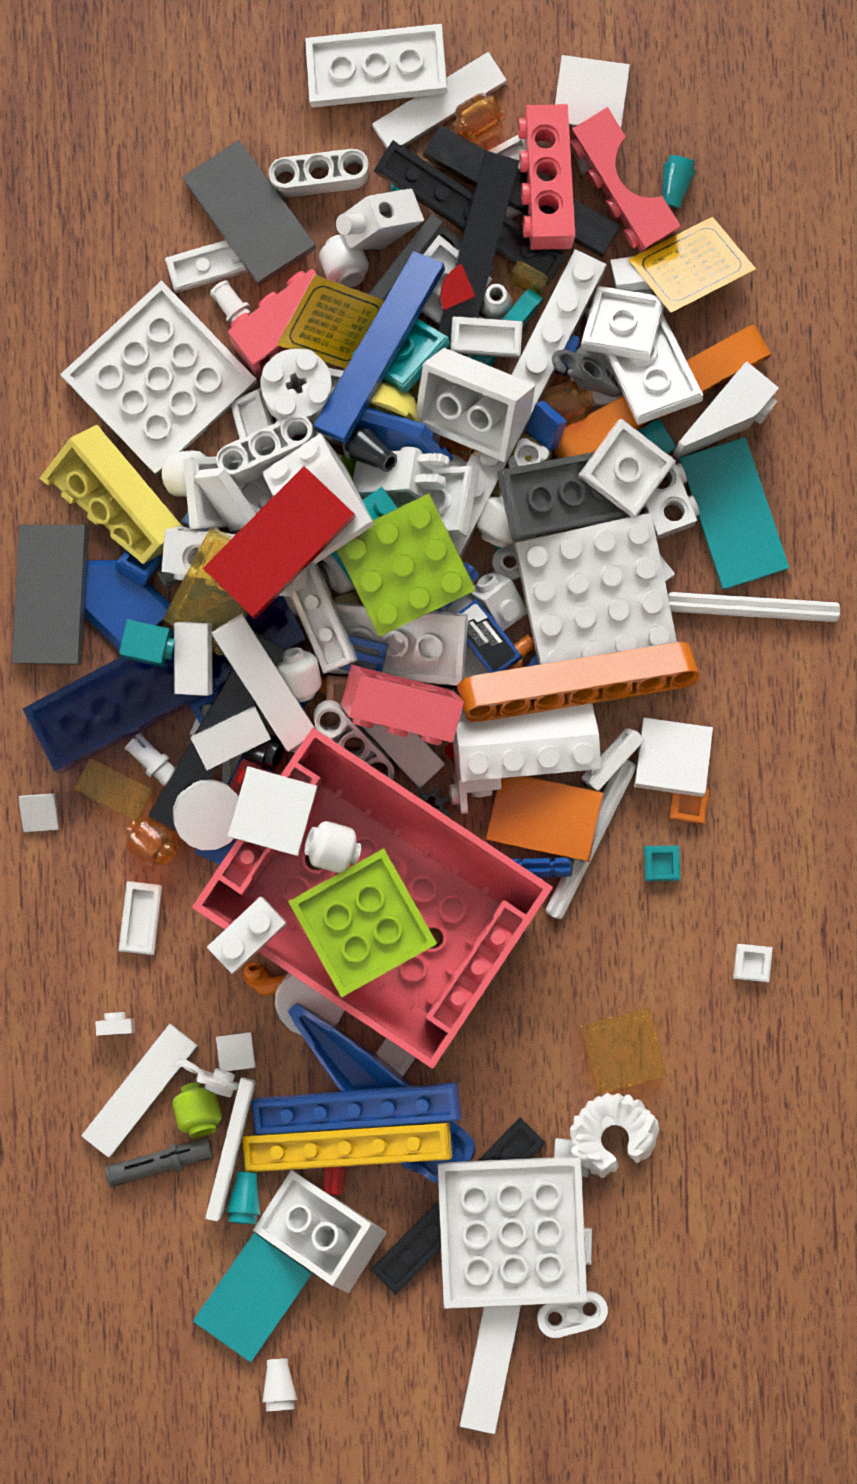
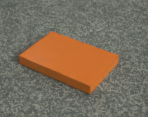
[486,776,604,862]

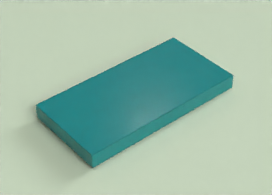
[679,437,789,591]

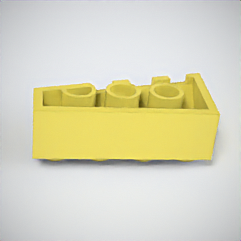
[39,425,183,564]

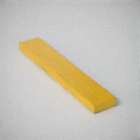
[242,1122,452,1172]

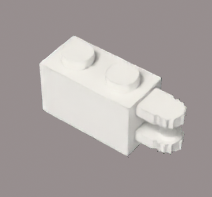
[353,447,450,504]

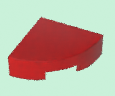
[439,264,475,311]

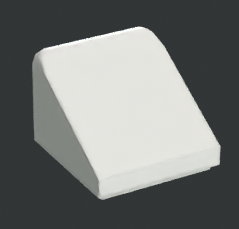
[19,794,59,832]

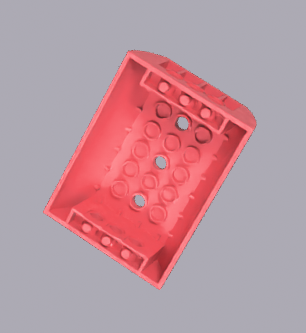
[192,728,553,1069]

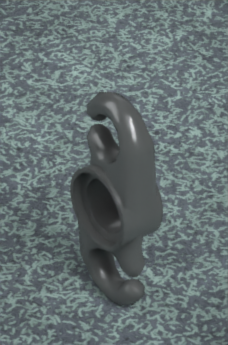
[551,349,623,397]

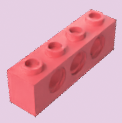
[518,104,575,250]

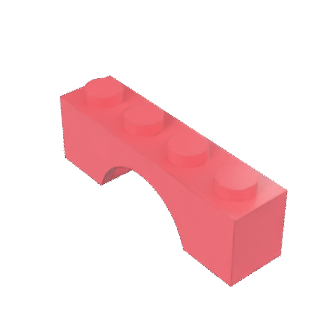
[570,107,680,253]

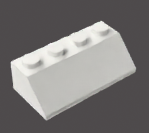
[453,703,601,782]

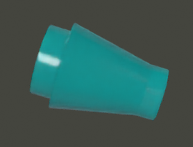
[662,155,697,209]
[226,1172,261,1225]

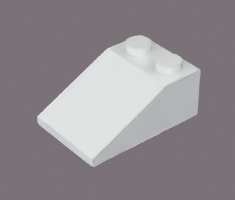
[673,361,779,459]
[262,433,375,564]
[253,1170,387,1293]

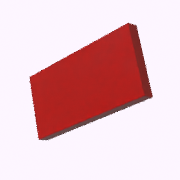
[203,466,356,619]

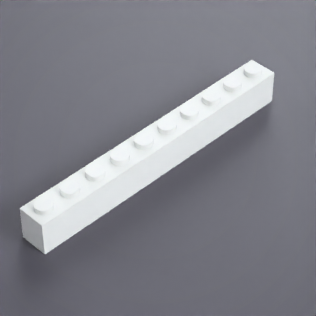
[452,249,606,558]

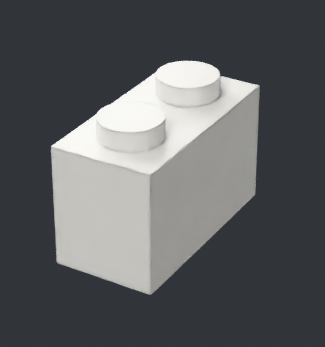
[207,896,288,974]

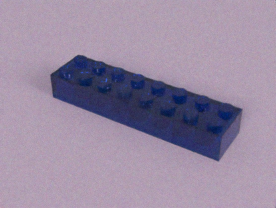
[22,596,308,774]

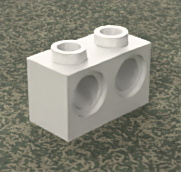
[643,456,700,540]

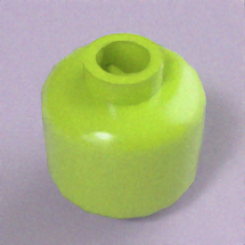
[172,1082,222,1138]

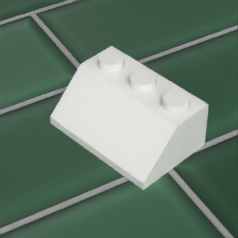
[416,348,536,462]

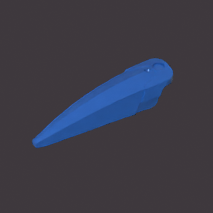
[288,1003,476,1183]

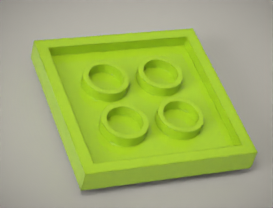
[337,493,476,637]
[288,848,437,998]

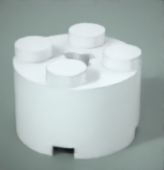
[261,349,333,424]

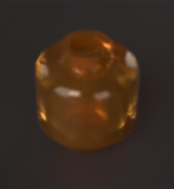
[452,93,506,145]
[541,380,595,427]
[126,815,179,867]

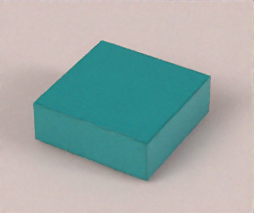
[643,845,680,881]

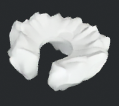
[570,1093,660,1178]

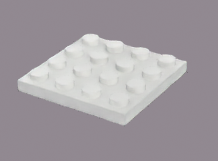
[60,280,257,476]
[514,513,677,665]
[438,1157,587,1309]

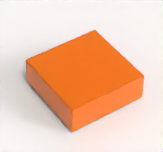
[669,789,709,824]

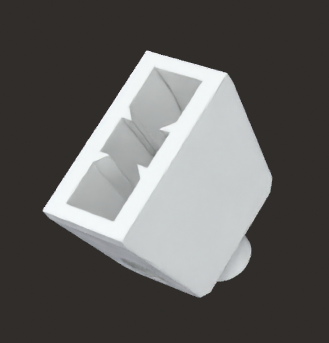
[336,189,424,250]

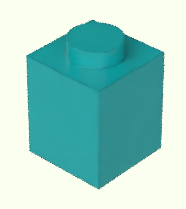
[119,619,175,667]

